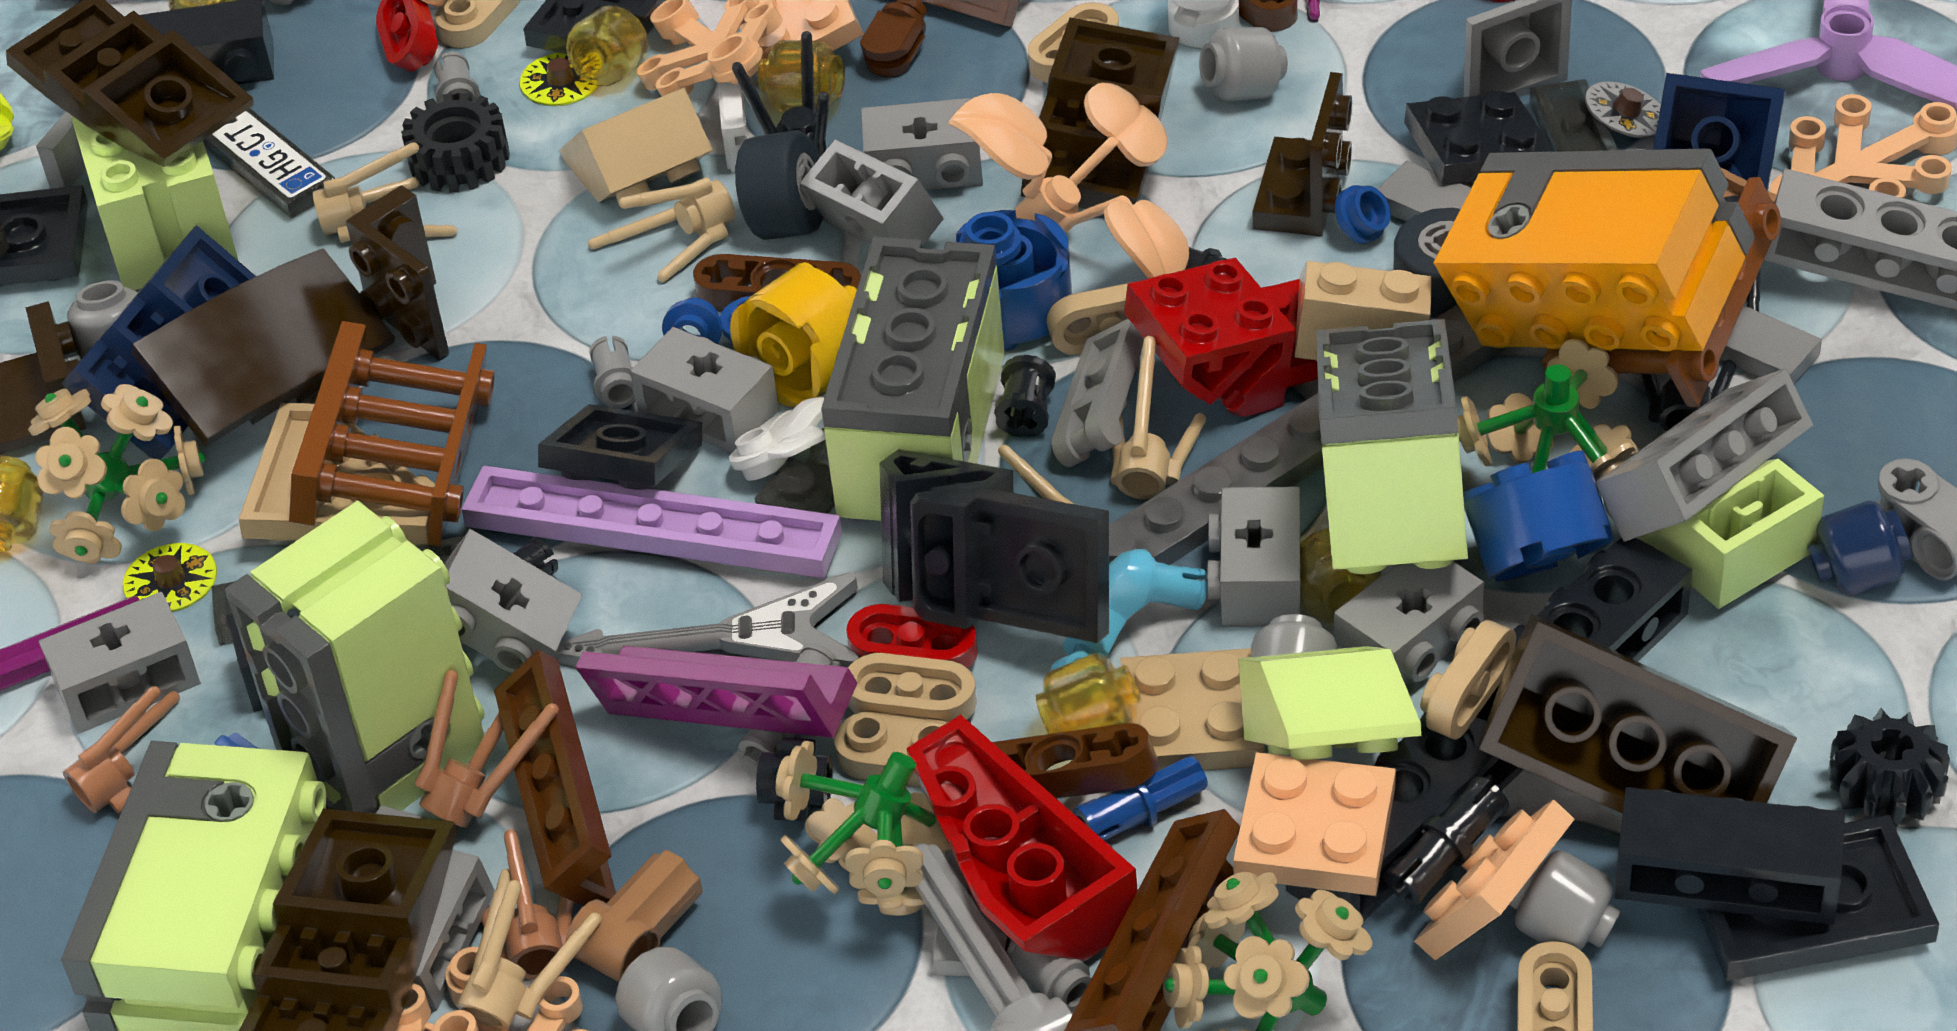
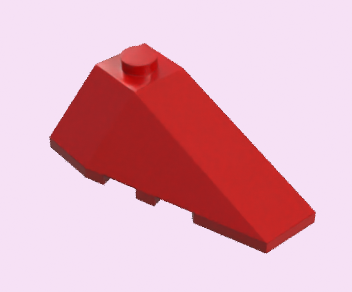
[906,714,1138,961]

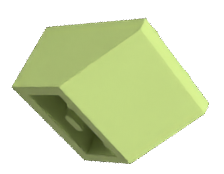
[1636,459,1824,609]
[1238,646,1422,760]

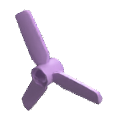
[1700,0,1957,110]

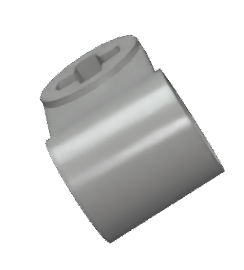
[1877,458,1957,581]

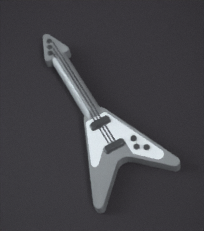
[552,572,859,667]

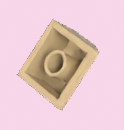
[559,87,713,203]
[1294,261,1431,360]

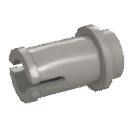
[433,52,480,104]
[589,336,636,409]
[1006,941,1091,1013]

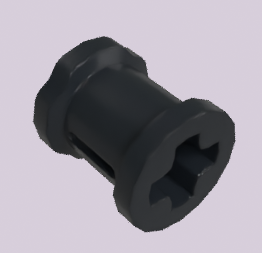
[994,355,1056,437]

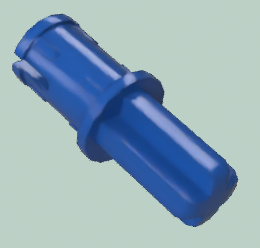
[1073,756,1208,841]

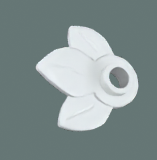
[729,397,825,481]

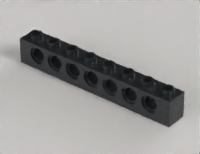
[1286,537,1692,922]

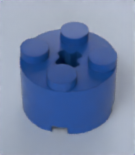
[956,210,1072,352]
[1463,451,1615,582]

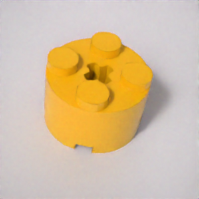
[730,262,857,408]

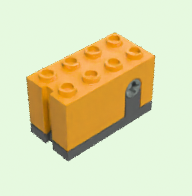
[1433,149,1755,351]

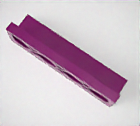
[575,645,858,738]

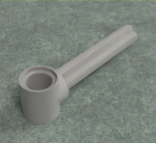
[915,843,1072,1031]

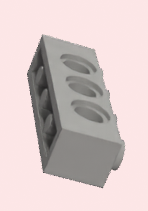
[1764,168,1957,310]
[1595,368,1813,541]

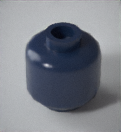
[1807,501,1913,597]

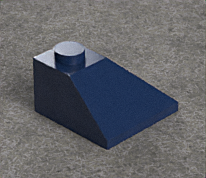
[1653,73,1786,191]

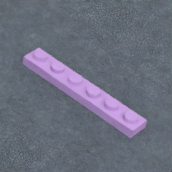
[461,466,842,578]

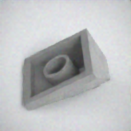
[1463,0,1572,97]

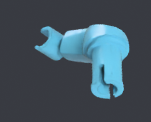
[1050,549,1208,694]

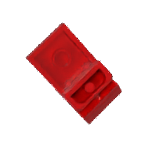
[1124,257,1318,417]

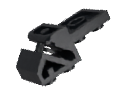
[879,449,1109,643]

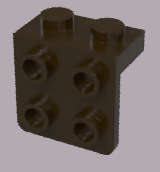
[0,301,86,455]

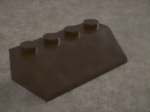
[1478,614,1797,814]

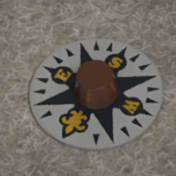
[1585,81,1661,138]

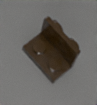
[1252,72,1352,236]
[346,185,449,360]

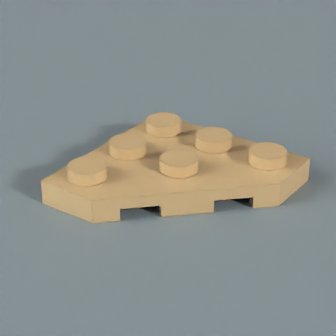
[239,403,435,545]

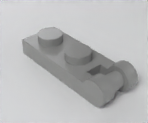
[1051,319,1144,467]

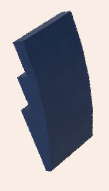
[61,225,256,460]

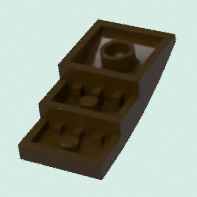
[6,0,254,167]
[1020,17,1180,209]
[131,248,395,448]
[239,808,457,1031]

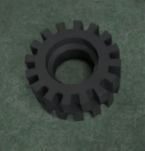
[401,93,510,193]

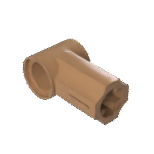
[566,849,703,982]

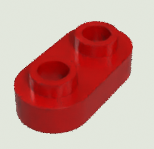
[376,0,438,72]
[846,604,978,669]

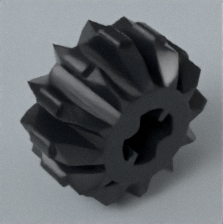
[1828,708,1950,828]

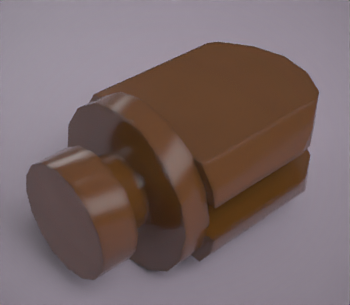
[860,0,927,77]

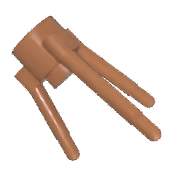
[414,670,559,828]
[63,686,180,814]
[481,829,574,979]

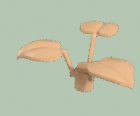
[948,82,1189,279]

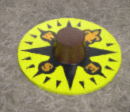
[520,53,602,106]
[123,543,217,612]

